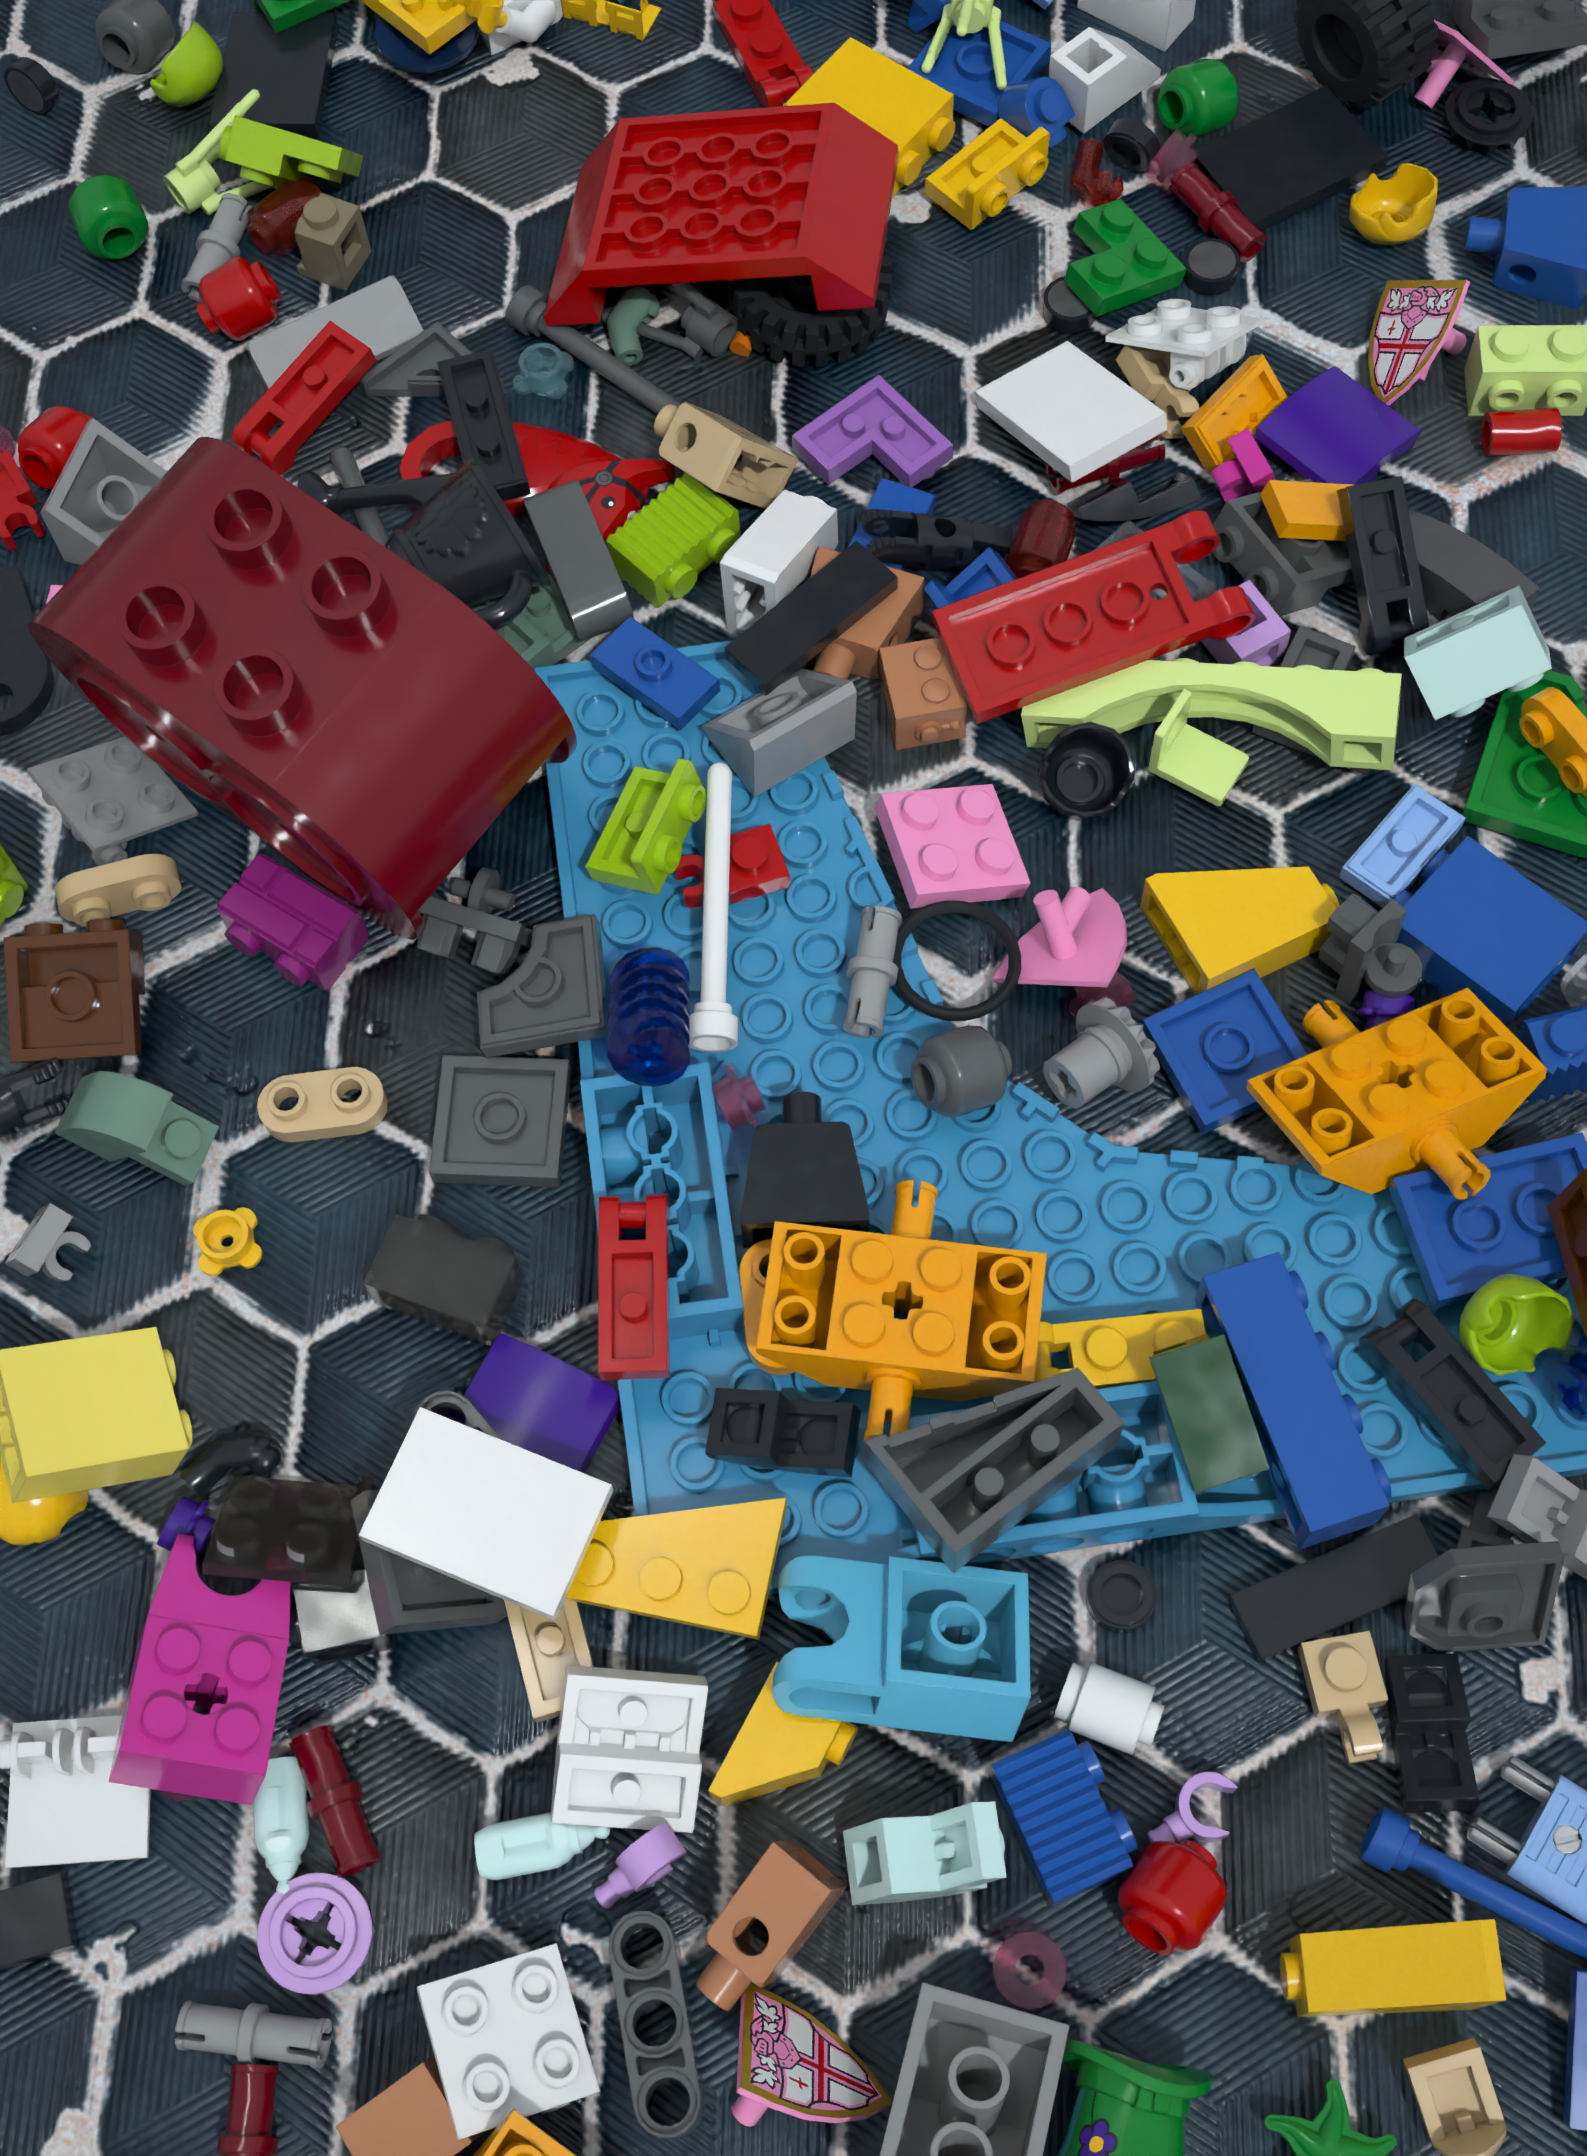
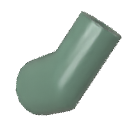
[606,287,660,366]

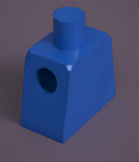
[1463,187,1587,309]

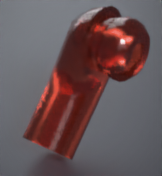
[1070,138,1124,207]

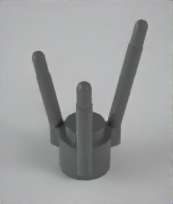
[601,282,737,360]

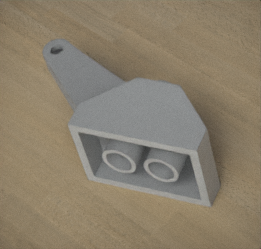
[880,1982,1070,2156]

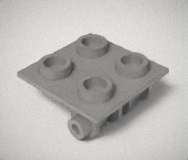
[27,736,198,866]

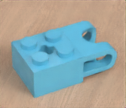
[773,1556,1031,1742]

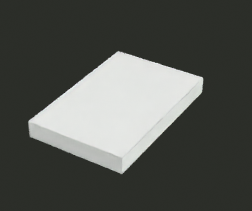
[974,341,1168,483]
[359,1407,614,1621]

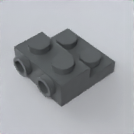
[1452,0,1587,59]
[1213,478,1354,617]

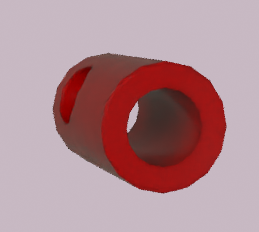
[1481,407,1562,456]

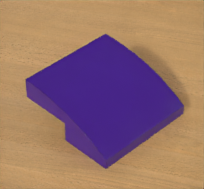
[1253,366,1421,485]
[451,1332,621,1473]

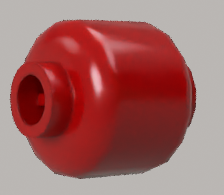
[196,256,283,342]
[18,405,92,489]
[1118,1840,1227,1955]

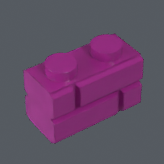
[217,854,370,990]

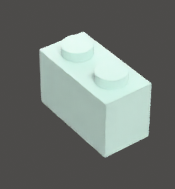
[1404,586,1552,720]

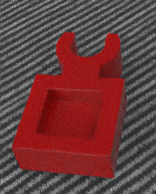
[0,450,45,551]
[674,824,790,908]

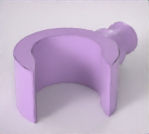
[1147,1772,1238,1844]
[594,1822,687,1909]

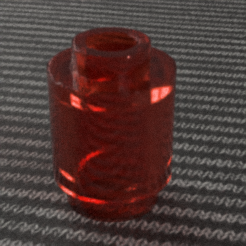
[247,177,321,257]
[1005,500,1076,579]

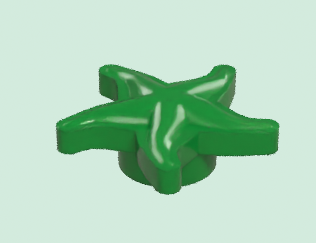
[1262,2079,1397,2156]

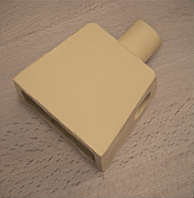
[654,402,798,509]

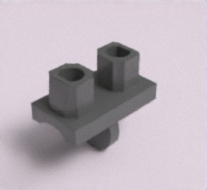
[417,867,533,976]
[1318,893,1422,1005]

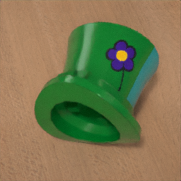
[1057,2039,1213,2156]

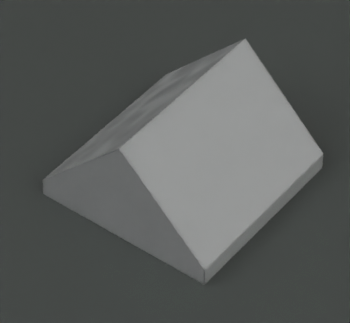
[40,418,167,565]
[702,668,857,797]

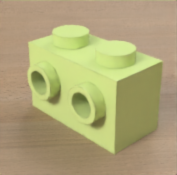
[1464,325,1587,416]

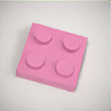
[875,784,1031,909]

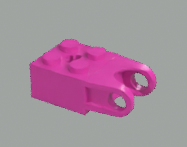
[108,1533,291,1805]

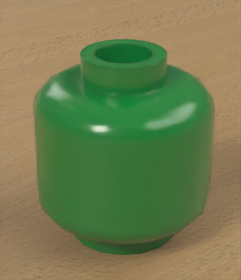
[1157,59,1239,139]
[69,175,148,259]

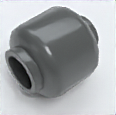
[95,0,175,73]
[911,1025,1012,1117]

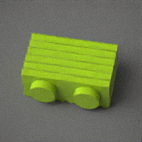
[606,472,741,608]

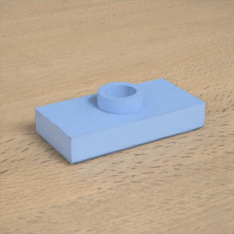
[1339,784,1465,908]

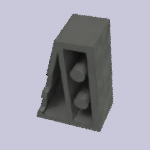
[865,1368,1125,1573]

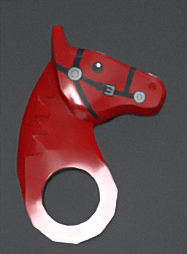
[399,420,675,575]

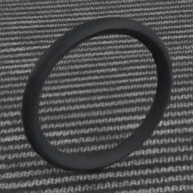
[893,901,1022,1021]

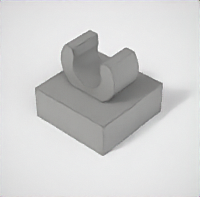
[5,1203,91,1282]

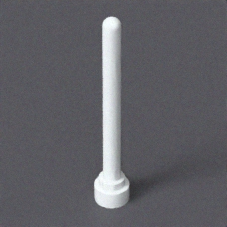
[686,762,738,1052]

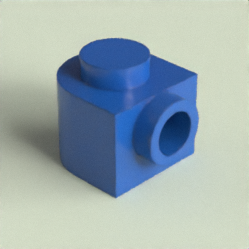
[998,77,1075,148]

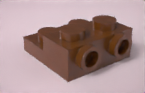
[3,919,145,1063]

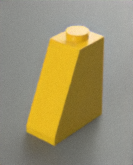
[1140,866,1340,995]
[1280,1919,1506,2017]

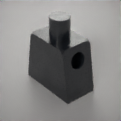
[741,1092,870,1248]

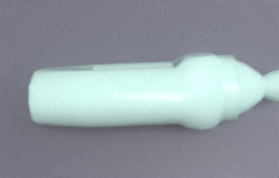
[253,1757,309,1894]
[474,1812,610,1880]

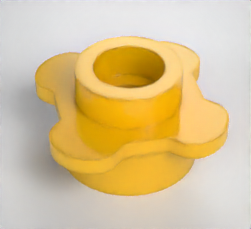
[193,1207,263,1276]

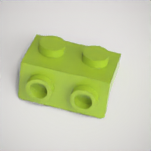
[585,758,706,895]

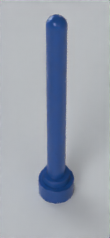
[1358,1806,1587,1960]

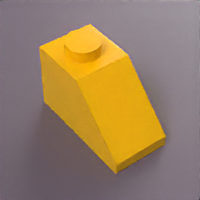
[708,1661,858,1807]

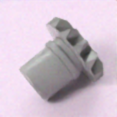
[1043,997,1160,1109]

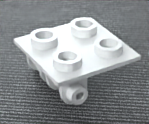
[1105,299,1262,390]
[0,1715,151,1869]
[416,1943,600,2141]

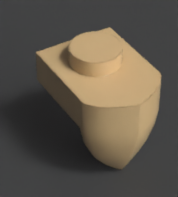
[1402,2038,1506,2156]

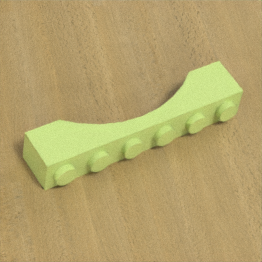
[1021,658,1402,770]

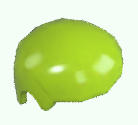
[150,21,224,107]
[1459,1274,1575,1376]

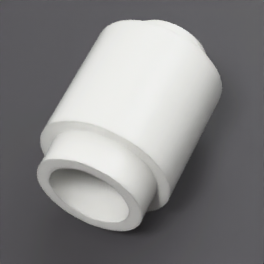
[1054,1663,1165,1755]

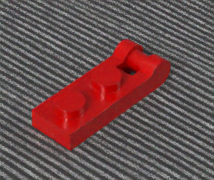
[713,0,813,108]
[232,321,377,475]
[598,1193,670,1381]

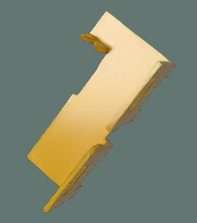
[561,0,662,41]

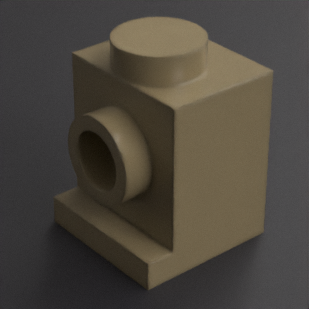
[294,193,372,291]

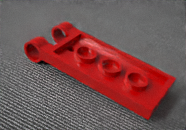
[932,510,1256,724]

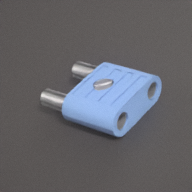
[1467,1755,1587,1924]

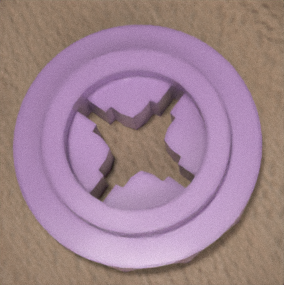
[257,1873,375,1995]

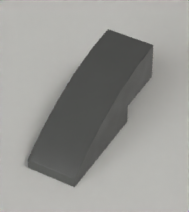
[1408,510,1540,621]

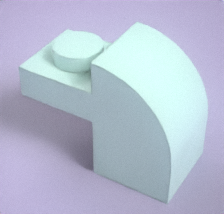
[843,1801,1007,1905]

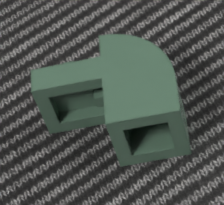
[55,1071,219,1185]

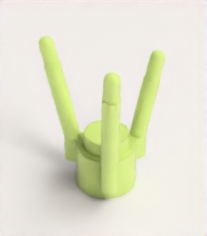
[921,0,1007,90]
[163,89,274,216]

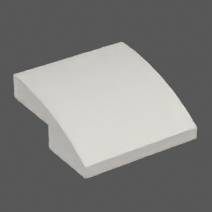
[551,1665,708,1833]

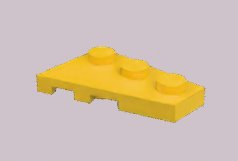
[565,1498,788,1640]

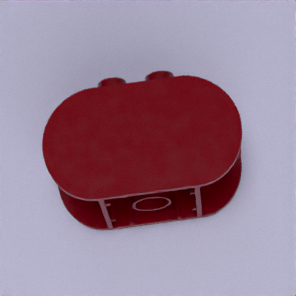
[28,437,577,940]

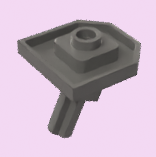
[1404,1488,1564,1652]

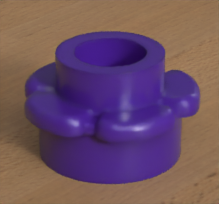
[1355,991,1415,1030]
[157,1496,217,1557]

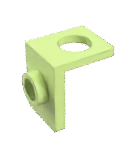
[1148,689,1249,806]

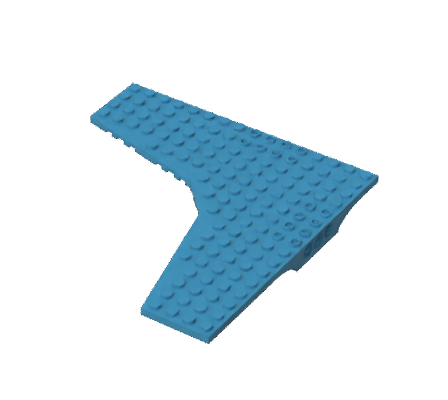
[535,640,1587,1595]

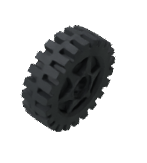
[727,245,892,368]

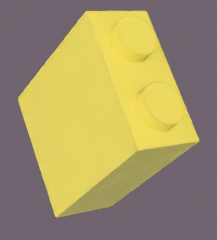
[0,1327,192,1503]

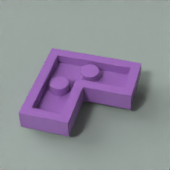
[792,375,953,487]

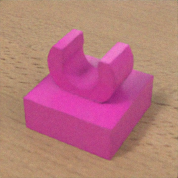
[1211,428,1276,503]

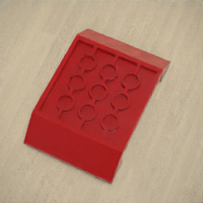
[543,102,899,326]

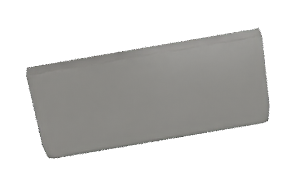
[246,275,424,390]

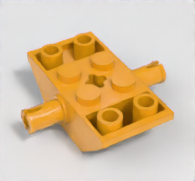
[1247,988,1547,1200]
[756,1180,1047,1443]

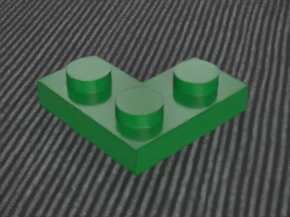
[1064,198,1187,317]

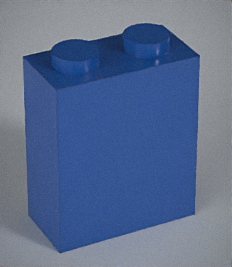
[1394,836,1587,1029]

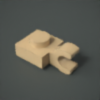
[1116,345,1199,439]
[1298,1631,1388,1764]

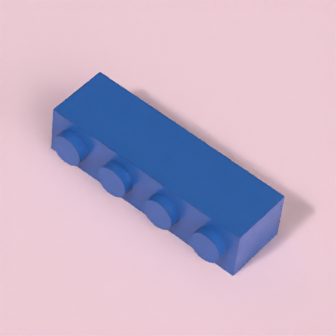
[1194,1252,1391,1550]

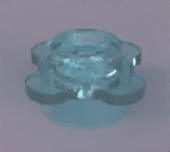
[513,343,574,400]

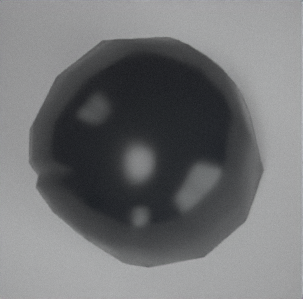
[1037,722,1135,821]

